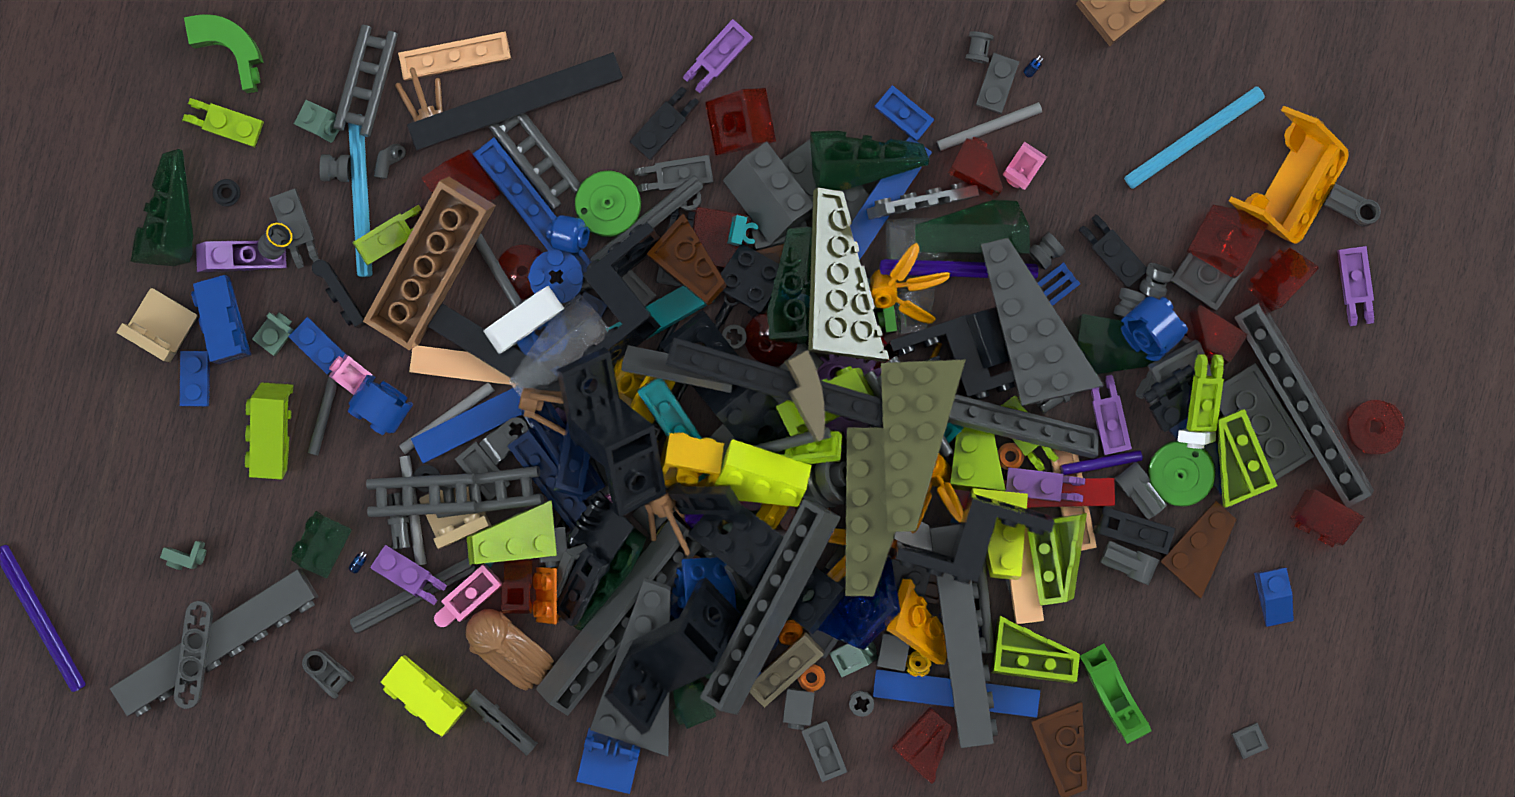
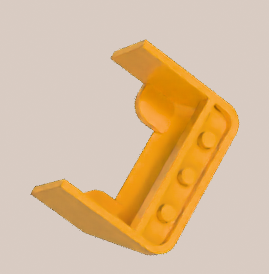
[1229,106,1349,244]

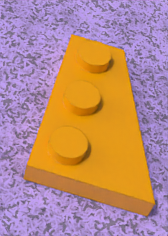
[887,579,947,665]

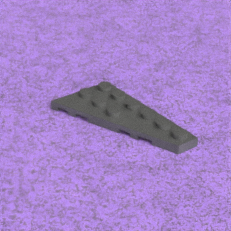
[981,238,1104,407]
[590,578,671,756]

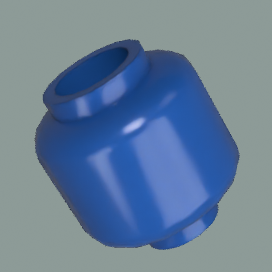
[547,215,590,253]

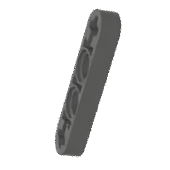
[174,601,213,709]

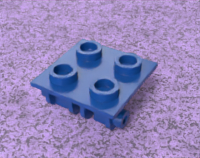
[678,557,736,614]
[576,728,641,794]

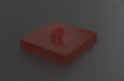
[694,207,751,268]

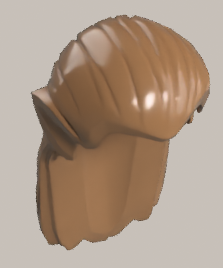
[466,609,554,691]

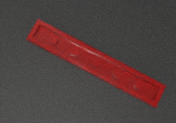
[949,478,1115,509]

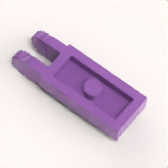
[683,19,753,93]
[1337,246,1374,326]
[1091,375,1132,455]
[1005,467,1085,502]
[370,545,447,605]

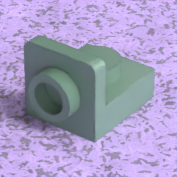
[252,312,294,356]
[829,634,878,677]

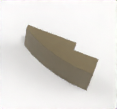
[785,350,825,442]

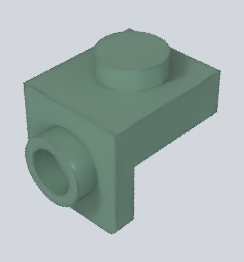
[294,100,339,143]
[160,541,207,570]

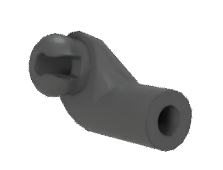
[374,144,406,179]

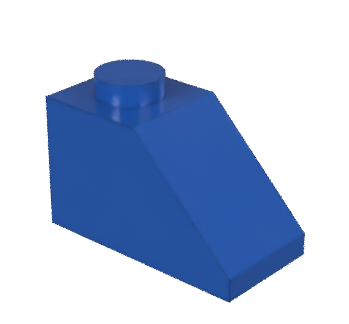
[1254,567,1293,627]

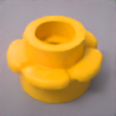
[906,651,932,677]

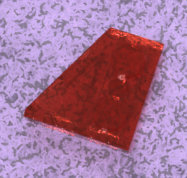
[893,707,951,784]

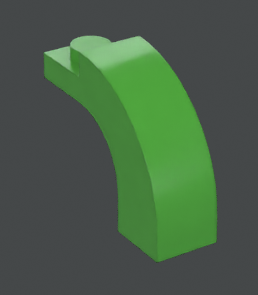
[184,15,264,93]
[1080,643,1152,744]

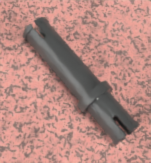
[464,689,538,756]

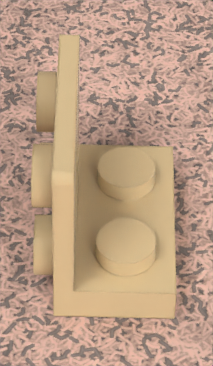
[116,288,198,362]
[419,486,491,549]

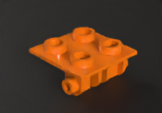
[532,567,560,624]

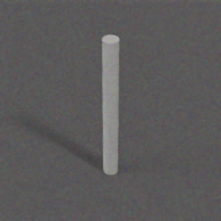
[937,102,1042,151]
[399,382,495,454]
[399,455,427,565]

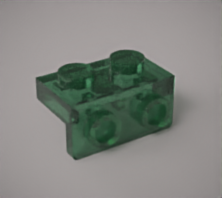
[291,511,352,578]

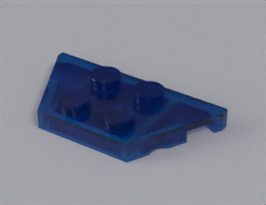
[817,554,901,650]

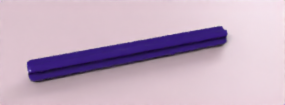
[880,259,1038,279]
[0,545,85,692]

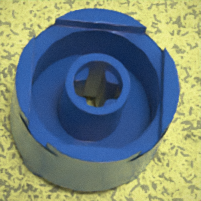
[1121,297,1188,361]
[347,375,413,435]

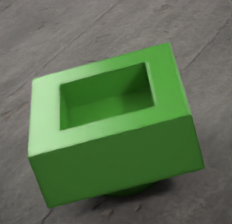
[877,305,897,334]

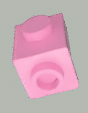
[1003,142,1047,190]
[329,354,372,395]

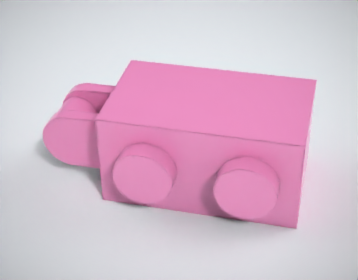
[434,564,504,627]

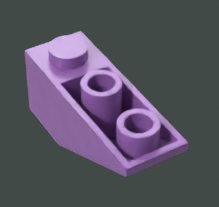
[196,241,287,272]

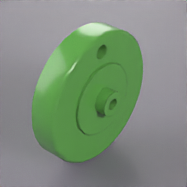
[575,171,641,237]
[1148,440,1216,506]

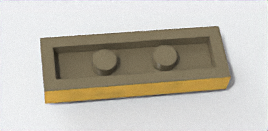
[750,632,825,708]

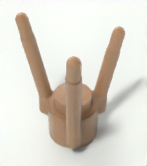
[395,67,443,122]
[518,387,566,435]
[645,489,691,556]

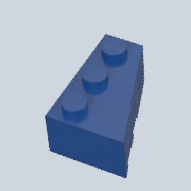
[191,275,252,364]

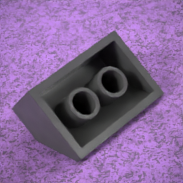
[723,141,813,245]

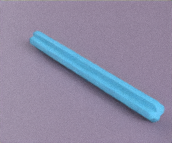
[1124,86,1265,189]
[348,114,373,277]

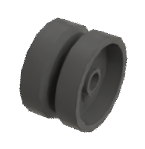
[803,444,847,509]

